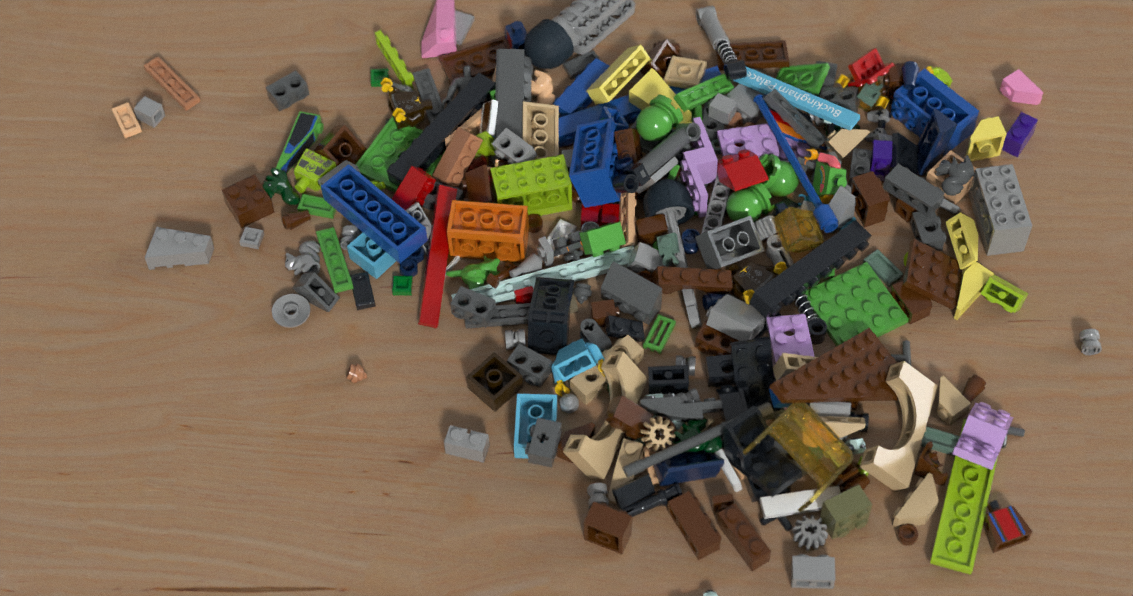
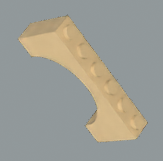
[563,351,648,479]
[860,361,938,491]

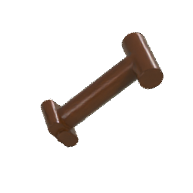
[486,261,523,289]

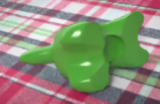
[446,256,501,289]

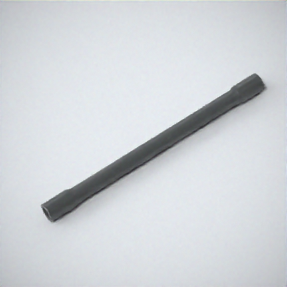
[623,402,773,478]

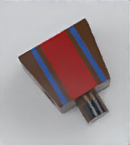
[983,500,1032,553]

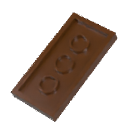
[439,36,511,84]
[715,40,790,71]

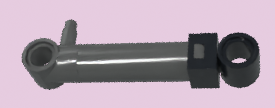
[613,123,701,193]

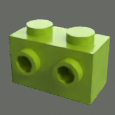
[981,275,1029,313]

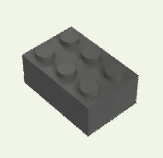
[695,216,765,269]

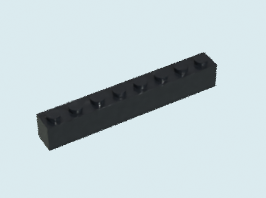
[387,73,496,187]
[749,220,872,319]

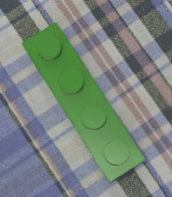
[674,74,734,112]
[316,227,353,293]

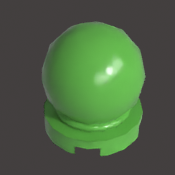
[636,94,683,142]
[759,154,799,197]
[726,183,774,222]

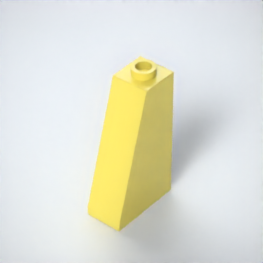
[629,69,692,129]

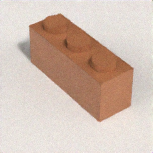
[432,127,483,187]

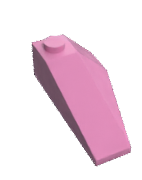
[421,0,457,58]

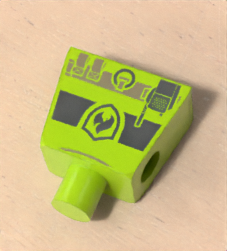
[294,148,336,193]

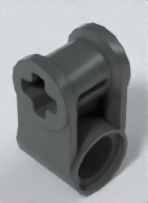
[580,319,612,353]

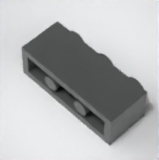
[883,164,945,218]

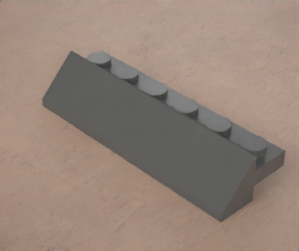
[494,49,532,155]

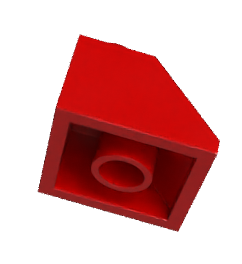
[717,149,769,191]

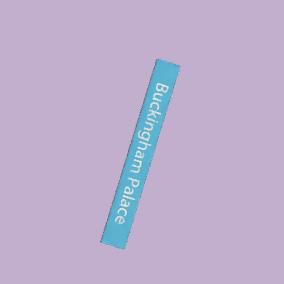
[733,67,860,131]

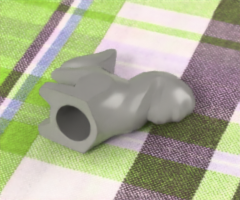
[285,240,320,275]

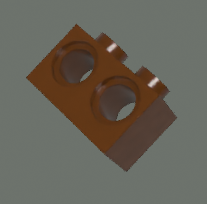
[695,320,739,356]

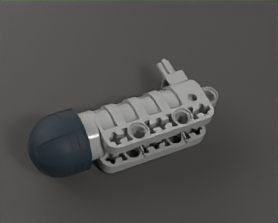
[524,0,635,69]

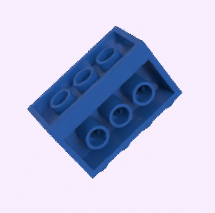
[890,68,979,157]
[569,118,621,208]

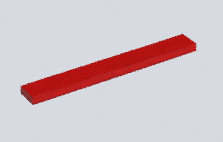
[418,185,457,328]

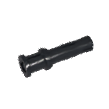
[622,482,683,517]

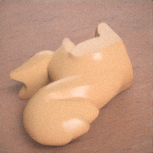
[531,70,556,105]

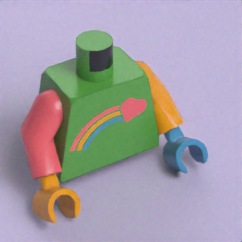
[798,149,847,205]

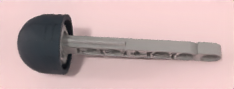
[643,179,702,329]

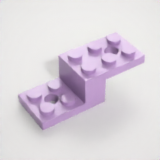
[680,117,718,218]
[717,123,811,162]
[766,314,815,415]
[952,402,1013,470]

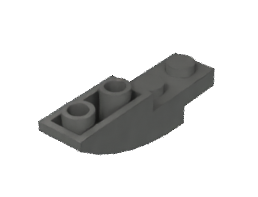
[639,394,722,422]

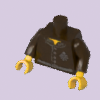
[381,78,433,129]
[729,262,788,305]

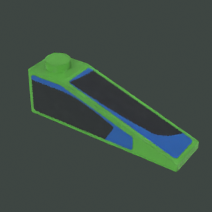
[276,111,324,174]

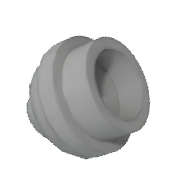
[559,394,579,413]

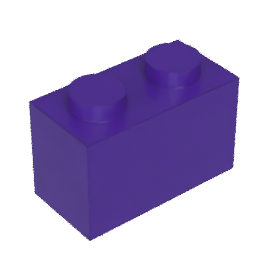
[1002,112,1038,158]
[870,140,892,181]

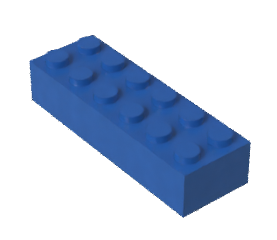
[321,164,428,263]

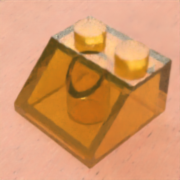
[773,206,825,253]

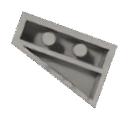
[145,227,214,270]

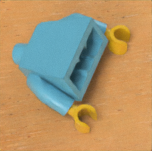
[551,339,605,397]

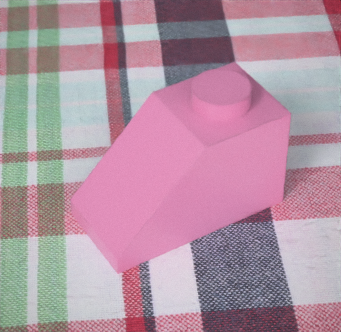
[1000,69,1043,105]

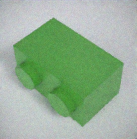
[579,222,626,257]

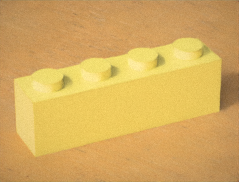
[586,45,650,105]

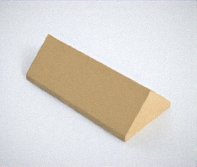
[522,101,559,160]

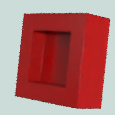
[514,286,534,304]

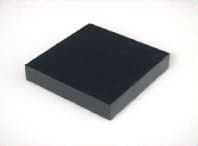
[891,133,918,175]

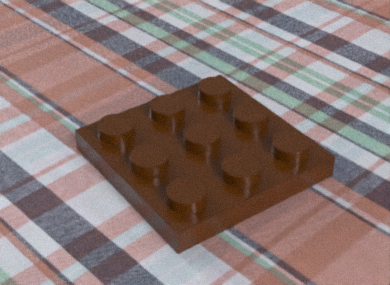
[903,239,962,310]

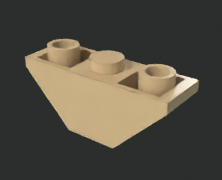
[893,473,939,528]

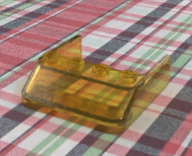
[742,403,853,513]

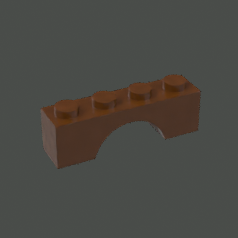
[651,266,733,294]

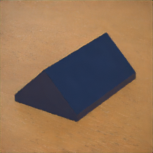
[917,109,958,175]
[653,450,724,486]

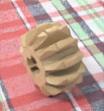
[640,416,675,451]

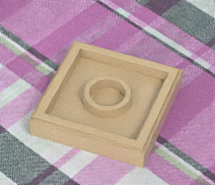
[663,56,707,89]

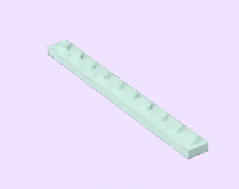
[451,245,634,306]

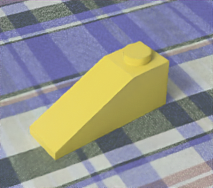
[946,212,978,270]
[954,262,994,320]

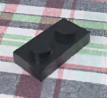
[605,316,645,342]

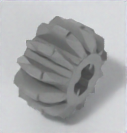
[754,215,780,241]
[792,515,828,551]

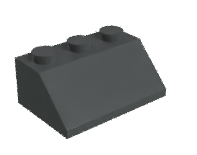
[601,261,662,325]

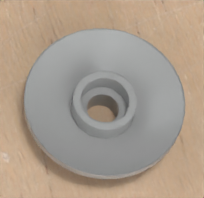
[272,294,310,328]

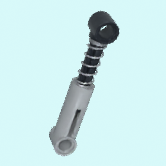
[695,5,747,81]
[766,234,827,345]

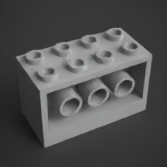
[968,164,1032,256]

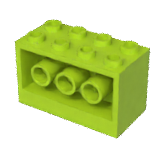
[490,154,572,216]

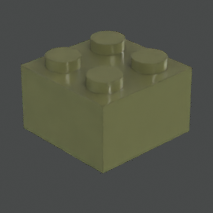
[820,485,872,539]

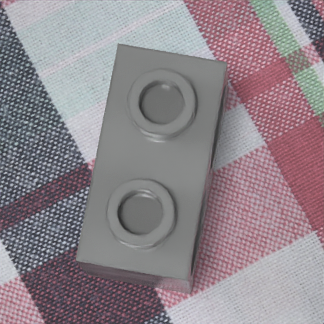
[492,128,537,164]

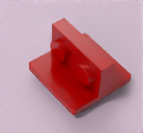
[847,48,894,87]

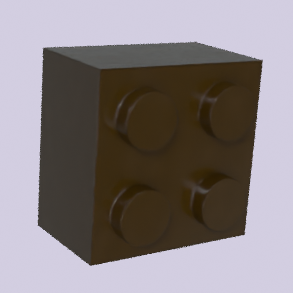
[466,352,523,412]

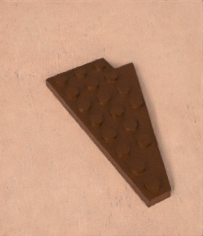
[770,328,899,403]

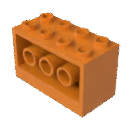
[447,200,529,262]

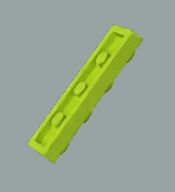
[374,30,414,89]

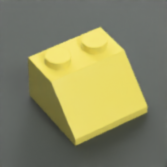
[965,116,1007,162]

